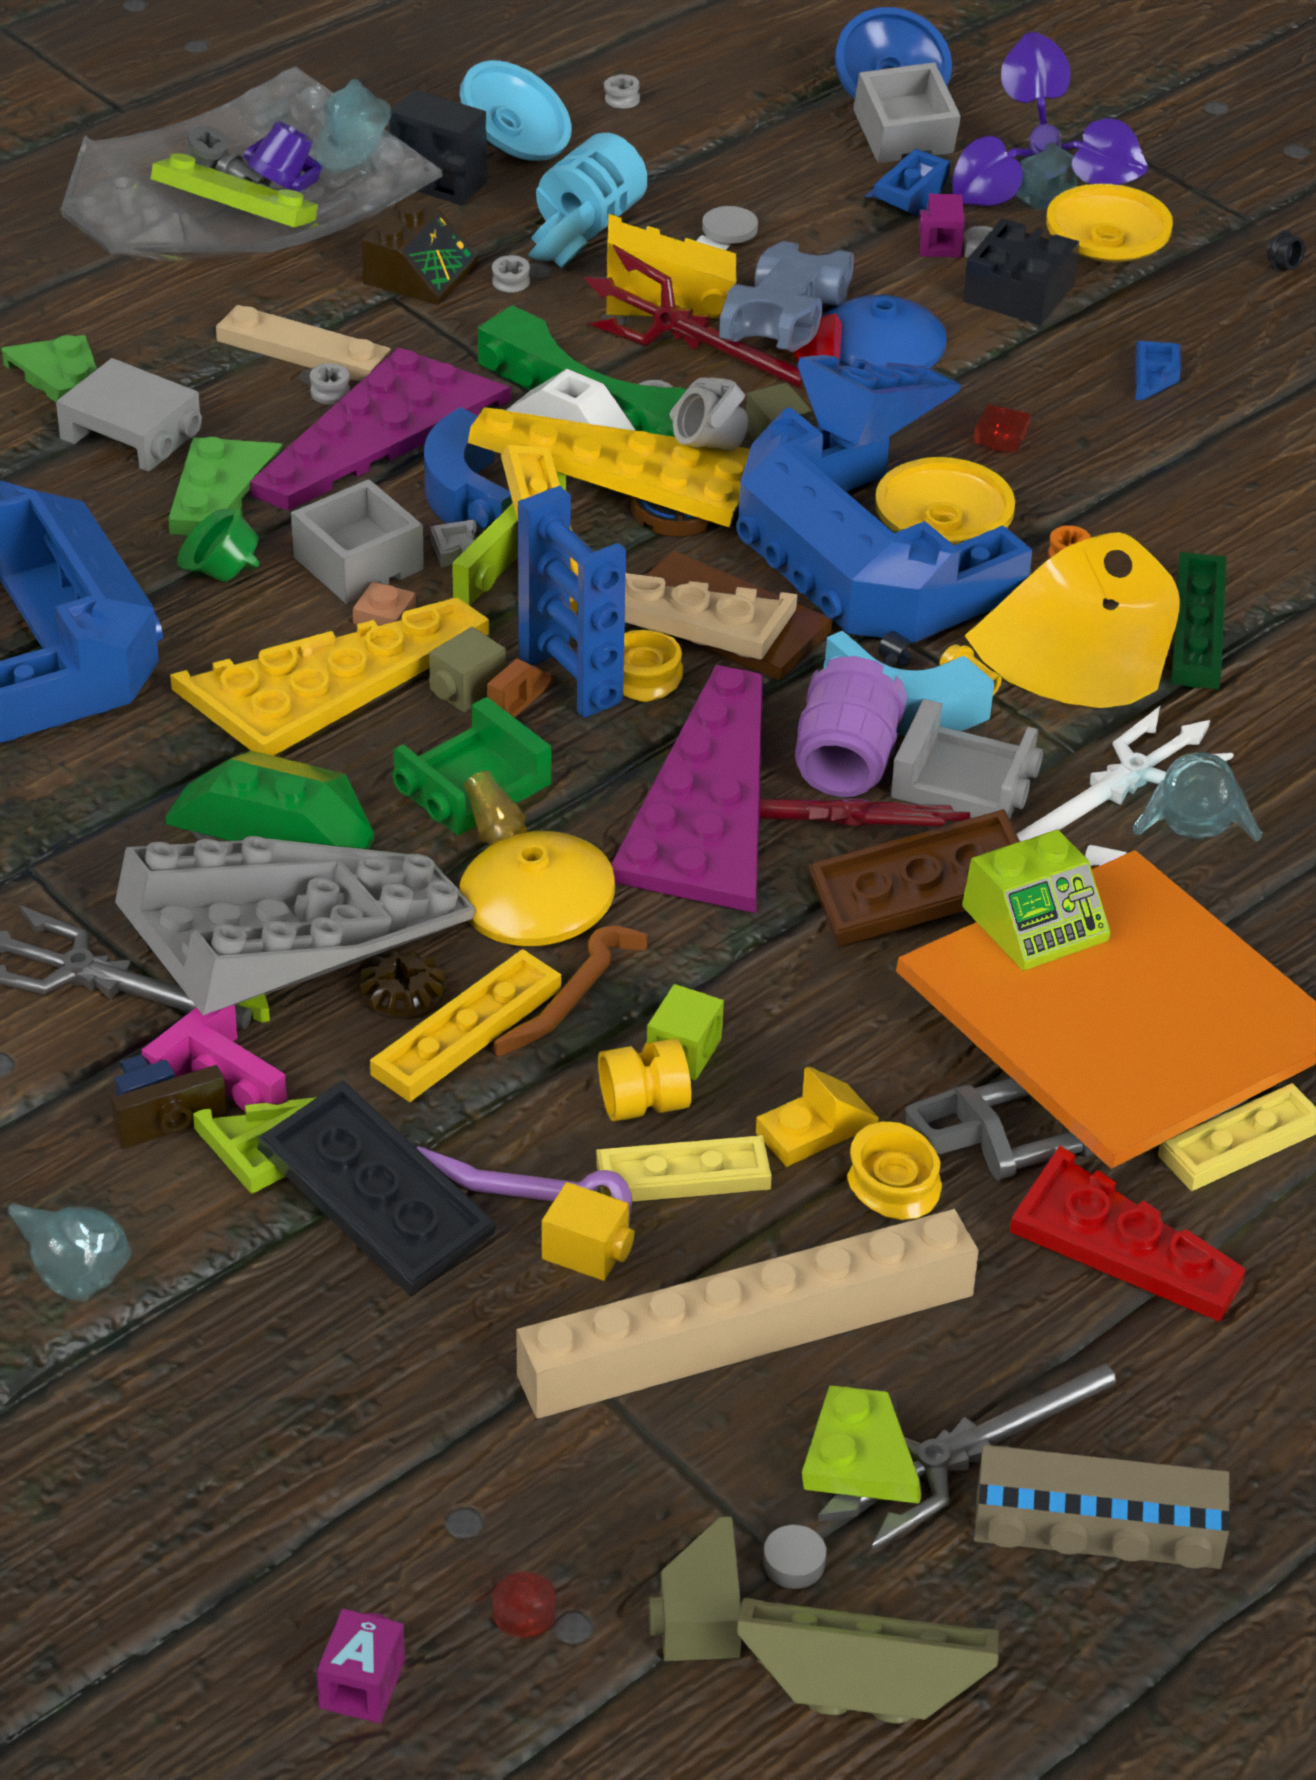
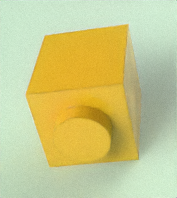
[542,1182,634,1281]

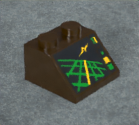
[362,199,478,305]

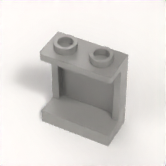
[56,358,202,472]
[891,699,1043,819]

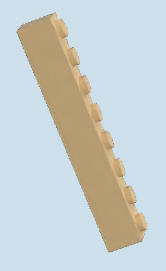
[517,1209,979,1419]

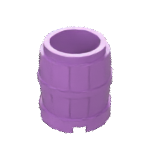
[795,656,907,797]

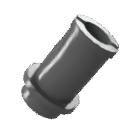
[216,154,271,187]

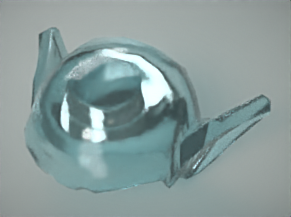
[1133,752,1263,841]
[8,1203,132,1302]

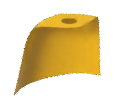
[965,532,1180,708]

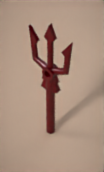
[583,244,803,388]
[759,798,970,826]

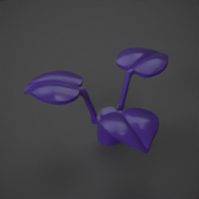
[953,32,1148,206]

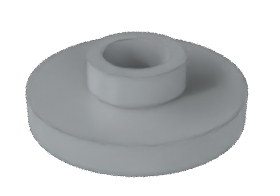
[702,206,758,244]

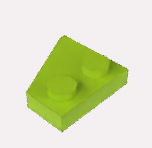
[193,1097,316,1194]
[802,1385,921,1504]

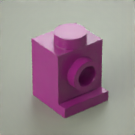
[919,194,965,258]

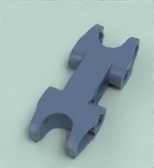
[719,241,854,352]

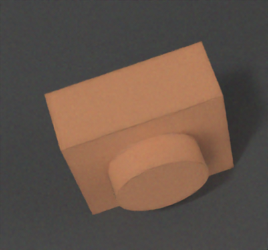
[353,582,416,626]

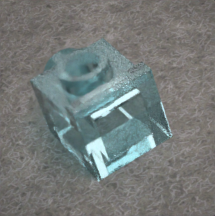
[1017,142,1077,210]

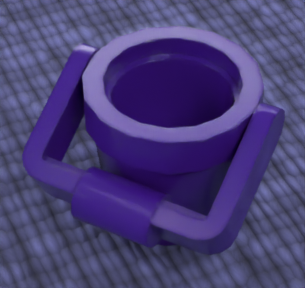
[243,121,322,192]

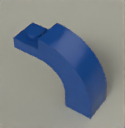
[424,407,513,530]

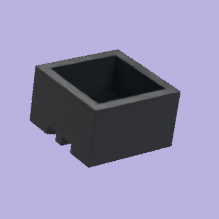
[389,89,487,206]
[963,218,1080,326]

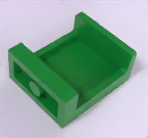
[392,697,551,836]

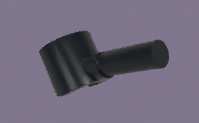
[878,631,911,668]

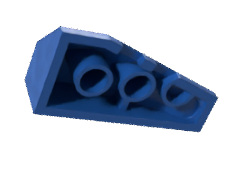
[797,355,961,449]

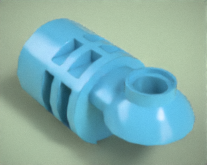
[528,133,647,269]

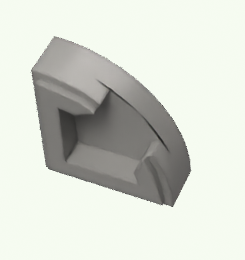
[430,520,477,567]

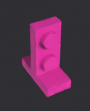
[142,1005,287,1112]

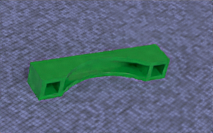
[478,305,686,437]

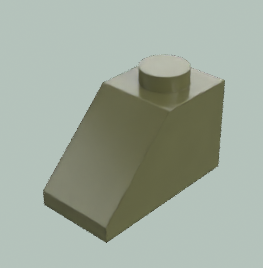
[649,1517,741,1661]

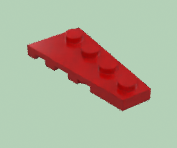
[1010,1145,1246,1322]

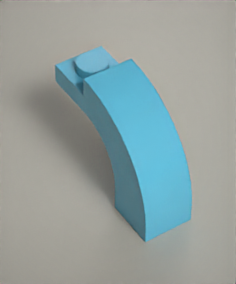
[824,631,994,735]

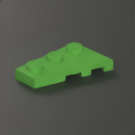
[168,437,283,535]

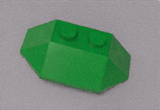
[165,751,374,850]

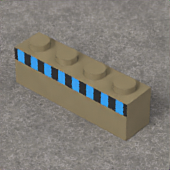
[974,1445,1229,1569]

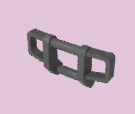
[905,1078,1094,1181]

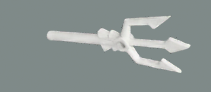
[1017,706,1234,842]

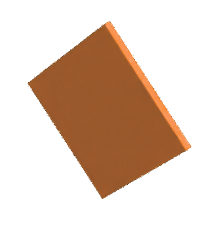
[896,850,1316,1169]

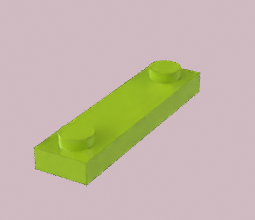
[151,153,318,228]
[452,472,566,606]

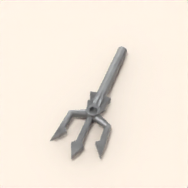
[0,905,252,1029]
[818,1363,1116,1550]

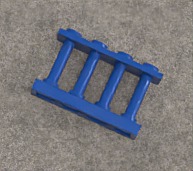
[518,485,626,718]

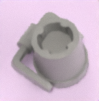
[670,377,748,451]

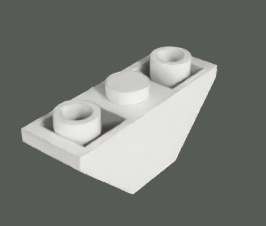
[506,369,636,431]

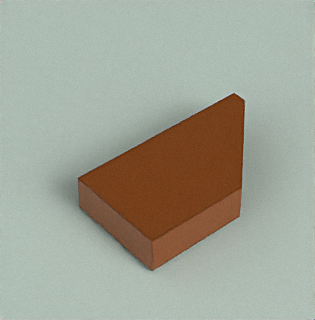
[487,658,555,718]

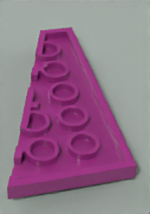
[611,665,763,913]

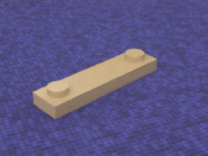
[216,305,391,382]

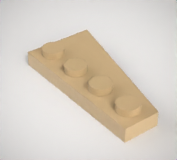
[625,573,797,660]

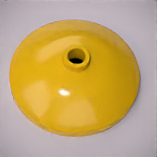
[1046,184,1173,263]
[875,457,1015,545]
[459,831,615,946]

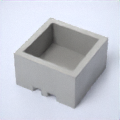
[853,62,961,163]
[291,479,424,604]

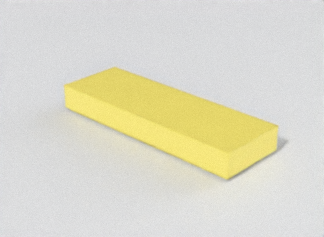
[1158,1083,1316,1192]
[596,1135,772,1202]

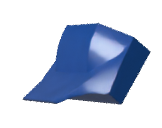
[864,149,951,217]

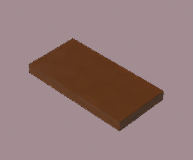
[646,550,832,681]
[808,809,1020,947]

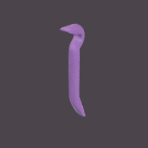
[417,1146,632,1221]

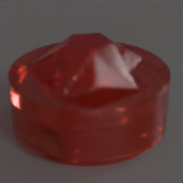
[492,1572,556,1637]

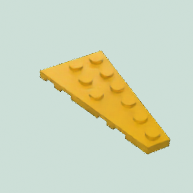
[467,407,750,527]
[170,597,489,756]

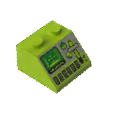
[962,829,1111,971]

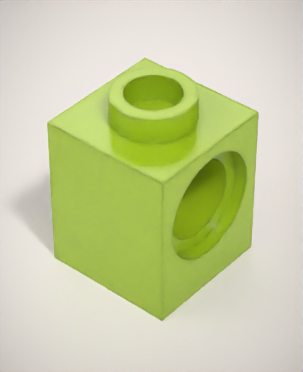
[647,984,724,1081]

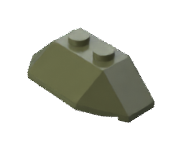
[737,1598,999,1723]

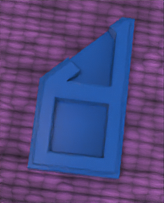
[1135,341,1181,400]

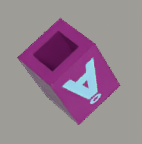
[317,1609,405,1724]

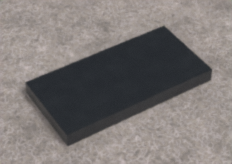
[257,1080,497,1296]

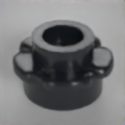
[1267,230,1305,271]

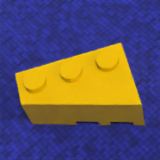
[606,214,736,318]

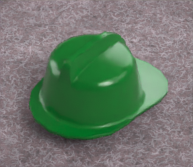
[177,509,260,582]

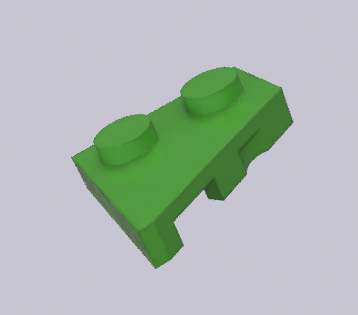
[2,335,97,402]

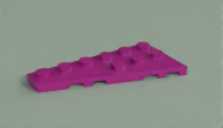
[250,347,511,511]

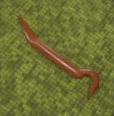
[494,926,648,1057]

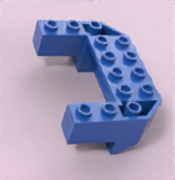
[736,407,1032,643]
[0,480,163,743]

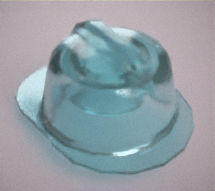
[315,79,392,172]

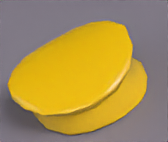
[623,630,683,702]
[847,1121,942,1220]

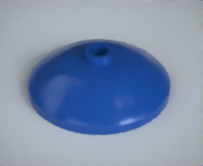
[835,7,952,99]
[824,295,947,368]

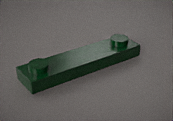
[1170,552,1227,689]

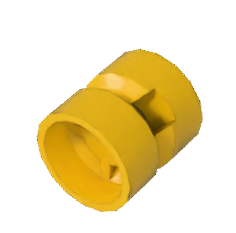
[598,1038,691,1121]

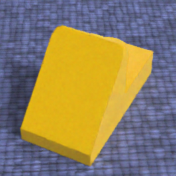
[756,1067,879,1167]

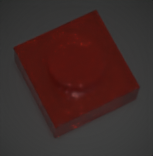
[974,404,1031,453]

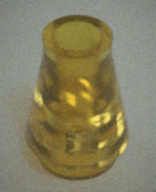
[464,771,527,846]

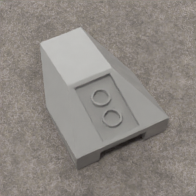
[115,836,476,1015]

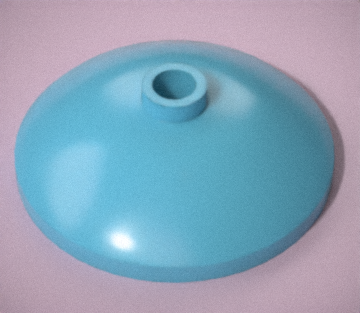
[460,61,572,161]

